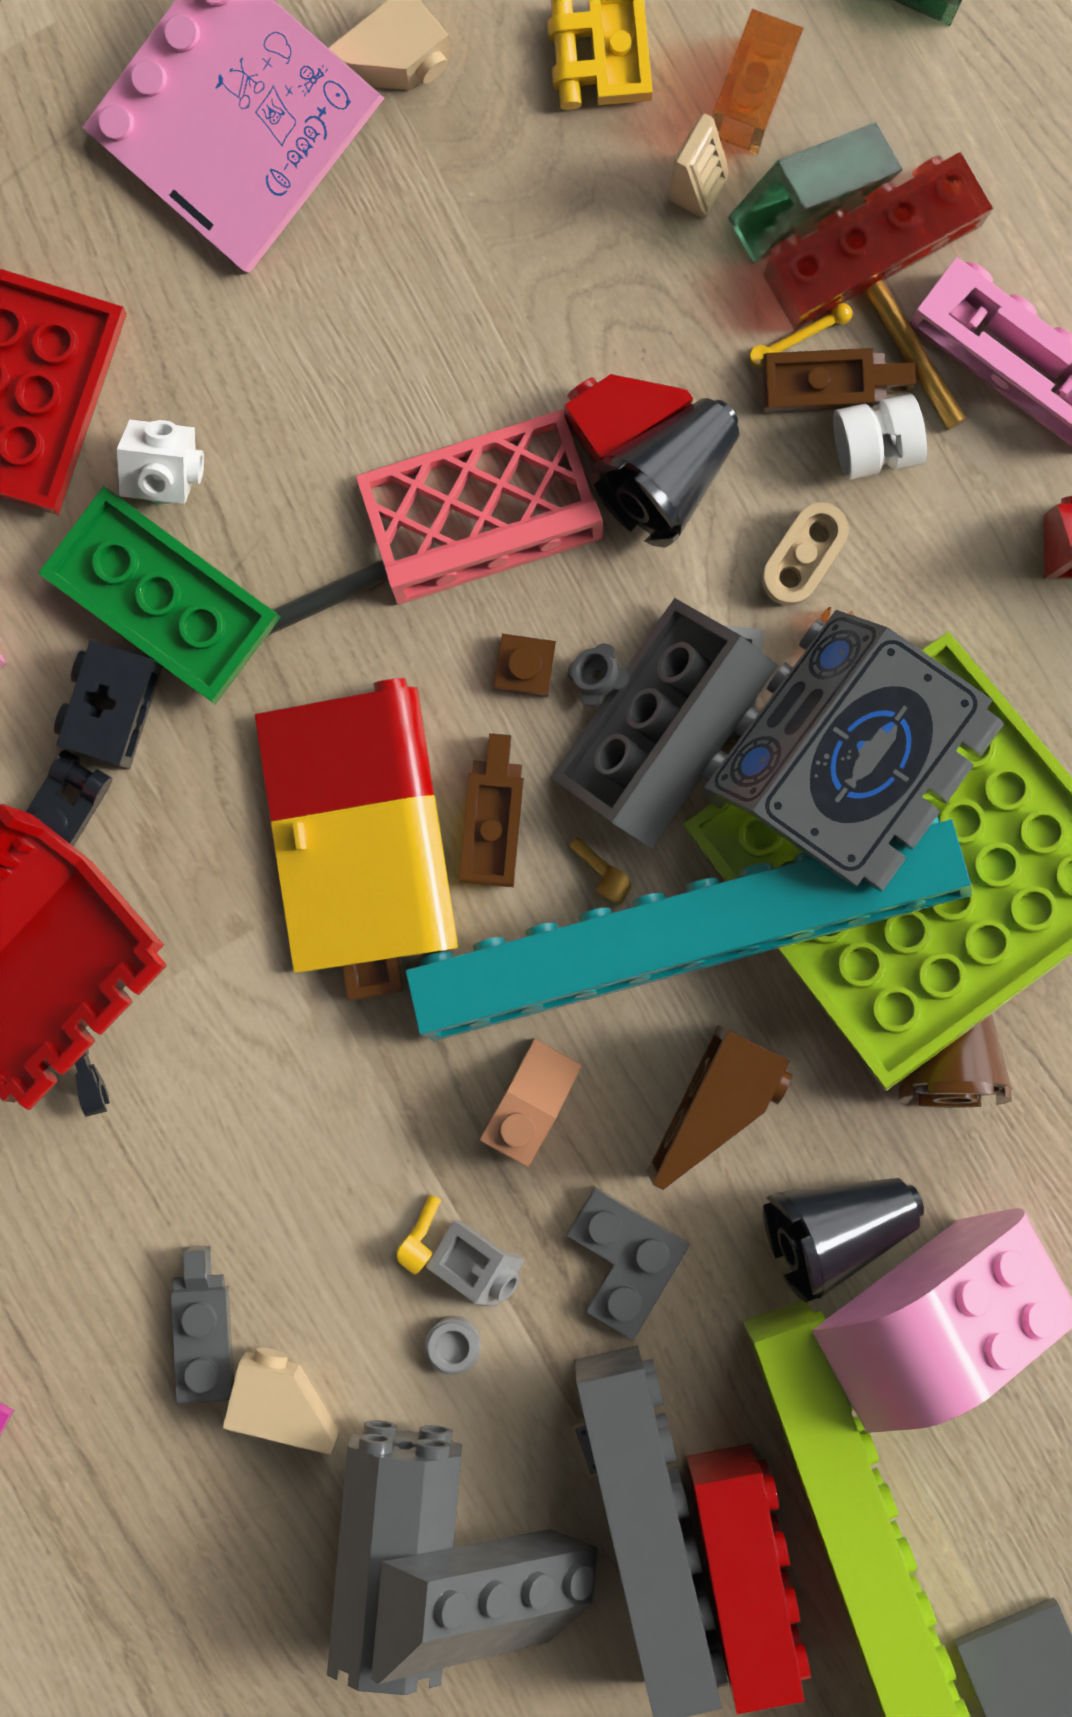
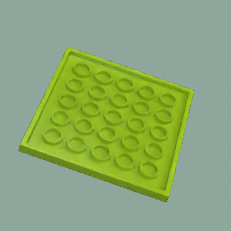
[683,631,1072,1091]

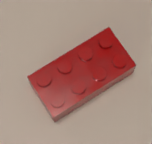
[686,1444,811,1714]

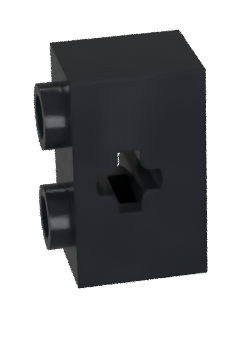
[54,640,163,769]

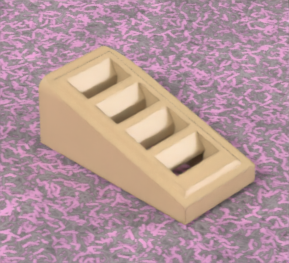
[668,113,728,218]

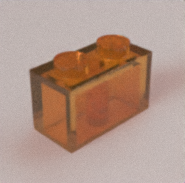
[712,9,803,154]

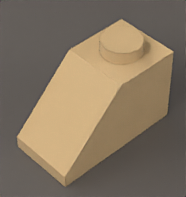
[328,0,451,91]
[223,1347,339,1455]

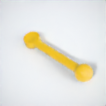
[749,303,853,369]

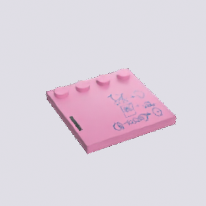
[82,0,384,273]

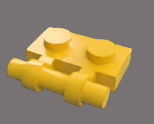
[547,0,653,110]

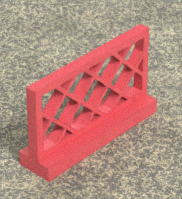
[356,410,604,605]

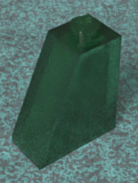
[728,122,903,263]

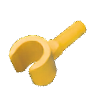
[396,1194,441,1274]

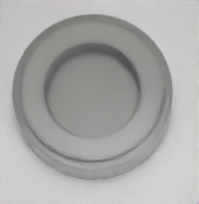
[425,1316,481,1375]

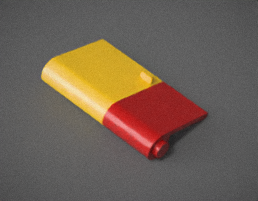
[254,678,458,973]

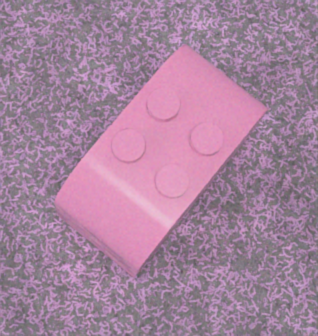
[812,1208,1072,1433]

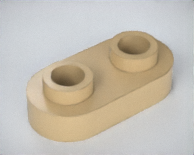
[762,502,849,606]

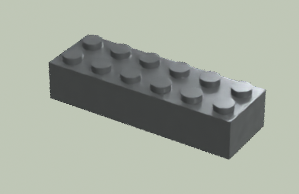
[574,1345,728,1717]

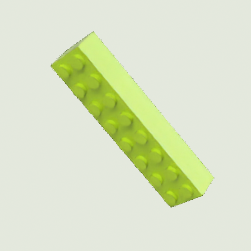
[743,1300,971,1717]

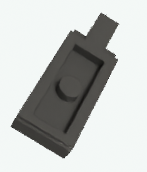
[171,1246,234,1403]

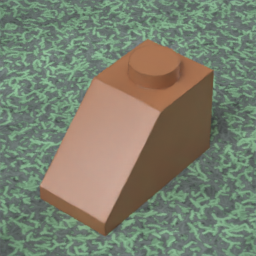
[480,1038,582,1168]

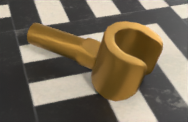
[569,836,631,905]

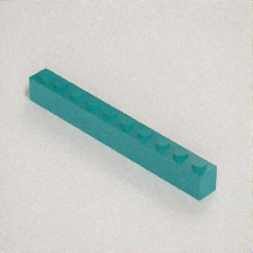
[406,817,972,1041]

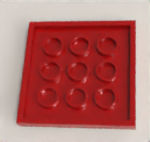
[0,269,127,515]

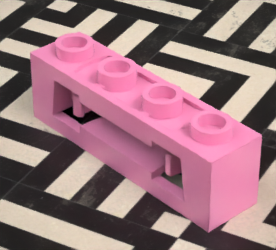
[909,257,1072,447]

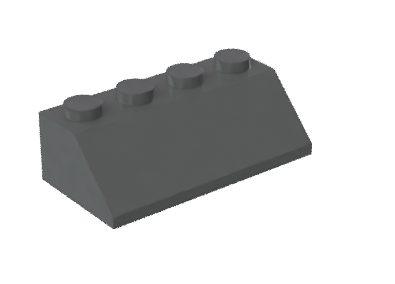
[551,598,778,848]
[371,1529,597,1684]

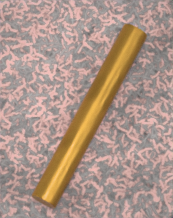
[864,280,967,430]

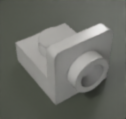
[426,1220,524,1306]

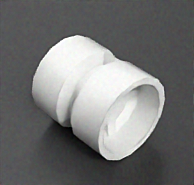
[833,394,927,481]

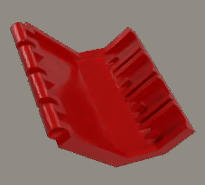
[0,804,167,1110]

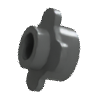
[568,643,630,707]

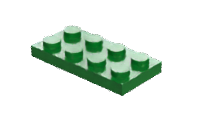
[38,485,281,705]

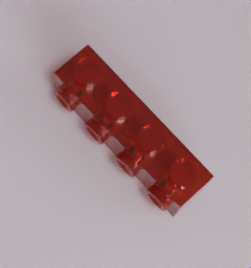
[763,151,993,331]

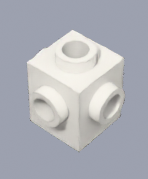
[117,420,204,504]

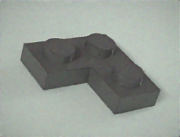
[567,1186,690,1340]

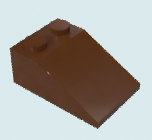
[647,1025,792,1190]

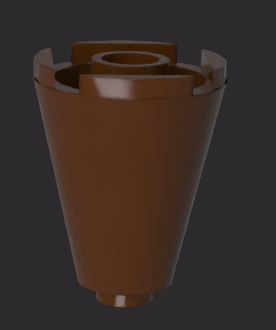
[899,1014,1012,1108]

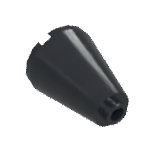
[592,398,740,548]
[763,1178,924,1303]

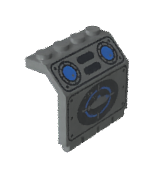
[701,610,1004,892]

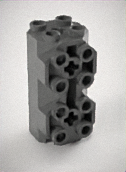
[327,1420,463,1695]

